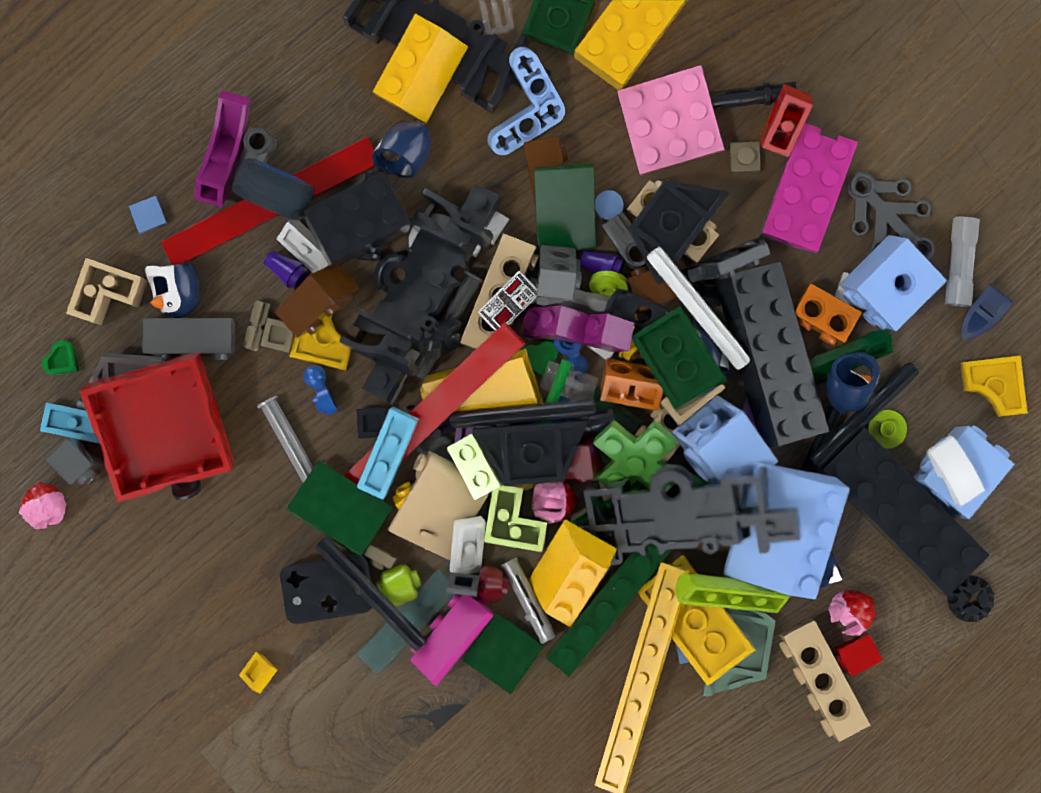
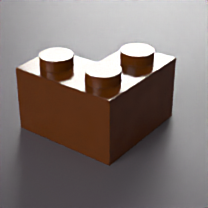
[275,265,360,338]

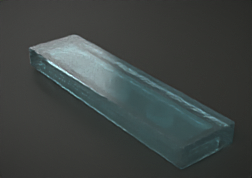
[357,570,454,675]

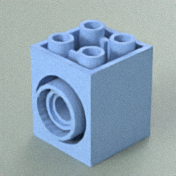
[839,235,947,331]
[672,395,778,495]
[914,425,1015,519]

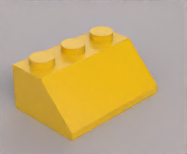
[373,14,468,124]
[528,520,617,627]

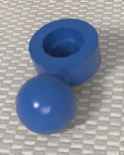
[554,340,589,377]
[303,365,339,416]

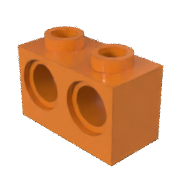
[794,284,862,346]
[600,358,663,411]

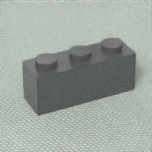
[143,318,236,361]

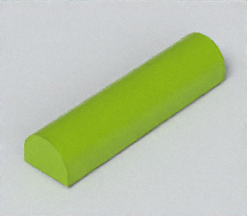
[676,573,791,613]

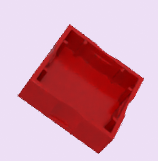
[80,351,235,502]

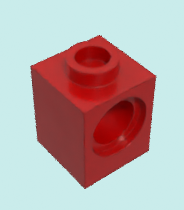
[833,632,883,677]

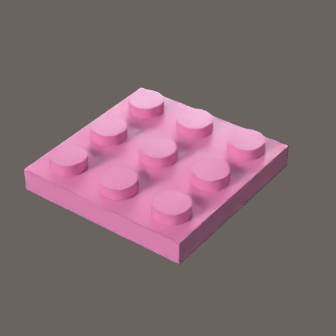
[617,65,725,176]

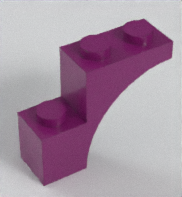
[194,90,250,207]
[522,305,635,352]

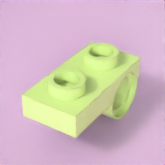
[447,434,503,500]

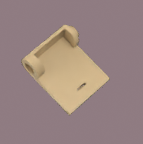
[388,451,489,560]

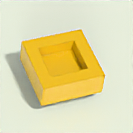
[239,652,277,694]

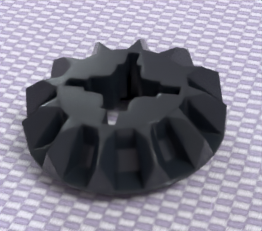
[947,575,995,622]

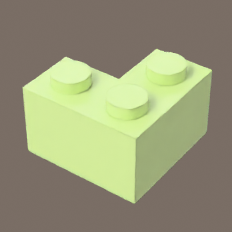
[484,485,547,552]

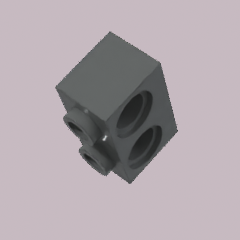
[537,244,581,300]
[46,439,105,486]

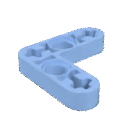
[487,47,565,155]

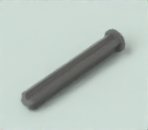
[415,271,484,379]

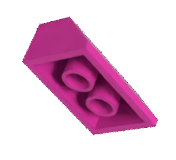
[410,594,494,686]

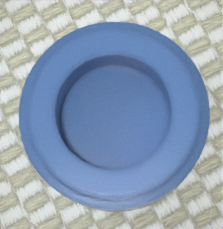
[595,190,624,221]

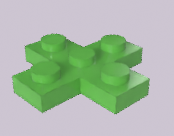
[593,420,678,493]

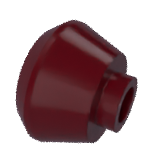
[478,565,509,605]

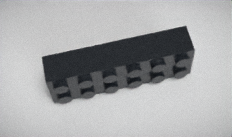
[715,261,829,448]
[819,428,990,597]

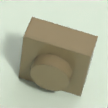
[729,142,761,173]
[260,318,294,353]
[365,543,398,571]

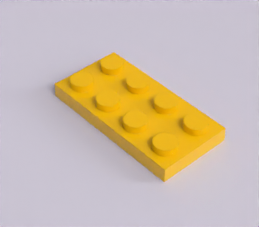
[637,555,756,686]

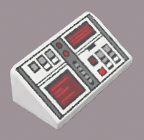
[478,271,537,331]

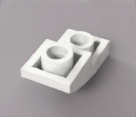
[927,436,985,506]

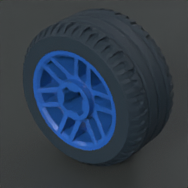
[232,158,314,220]

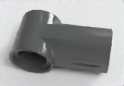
[232,128,277,180]
[602,212,647,271]

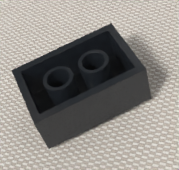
[303,171,411,270]

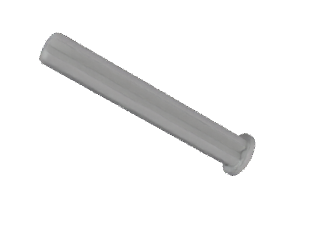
[257,395,314,483]

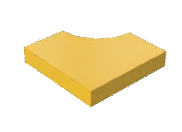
[289,315,351,371]
[961,355,1028,417]

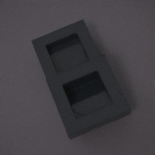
[447,572,480,596]

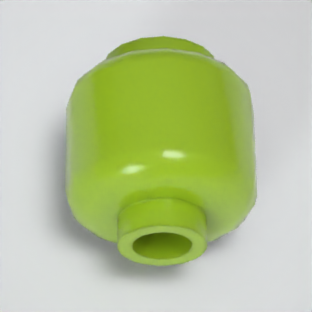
[377,564,422,607]

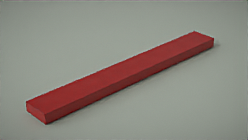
[160,137,376,265]
[344,322,526,485]

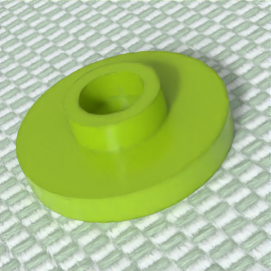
[589,271,628,296]
[867,410,907,449]

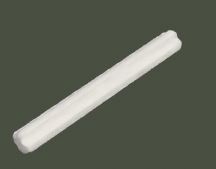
[647,247,750,369]

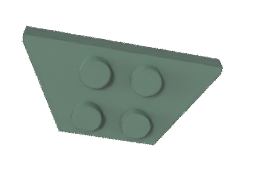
[702,608,775,697]

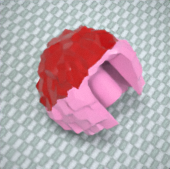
[531,481,578,524]
[19,482,67,529]
[828,589,876,636]

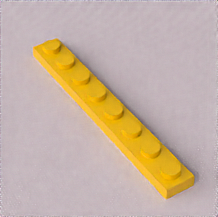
[595,561,691,793]

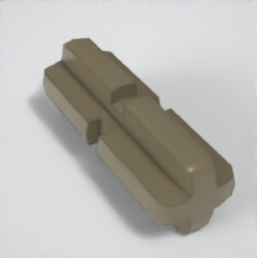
[243,301,272,351]

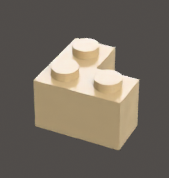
[66,258,148,326]

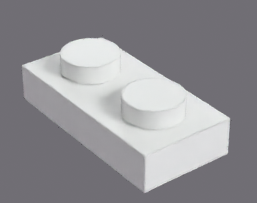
[276,219,328,273]
[450,516,486,574]

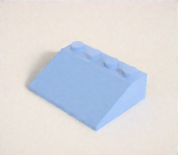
[723,463,850,599]

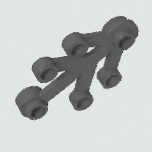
[847,172,935,260]

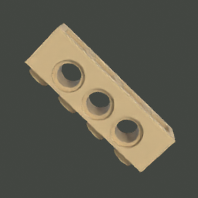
[460,233,539,350]
[779,618,870,742]

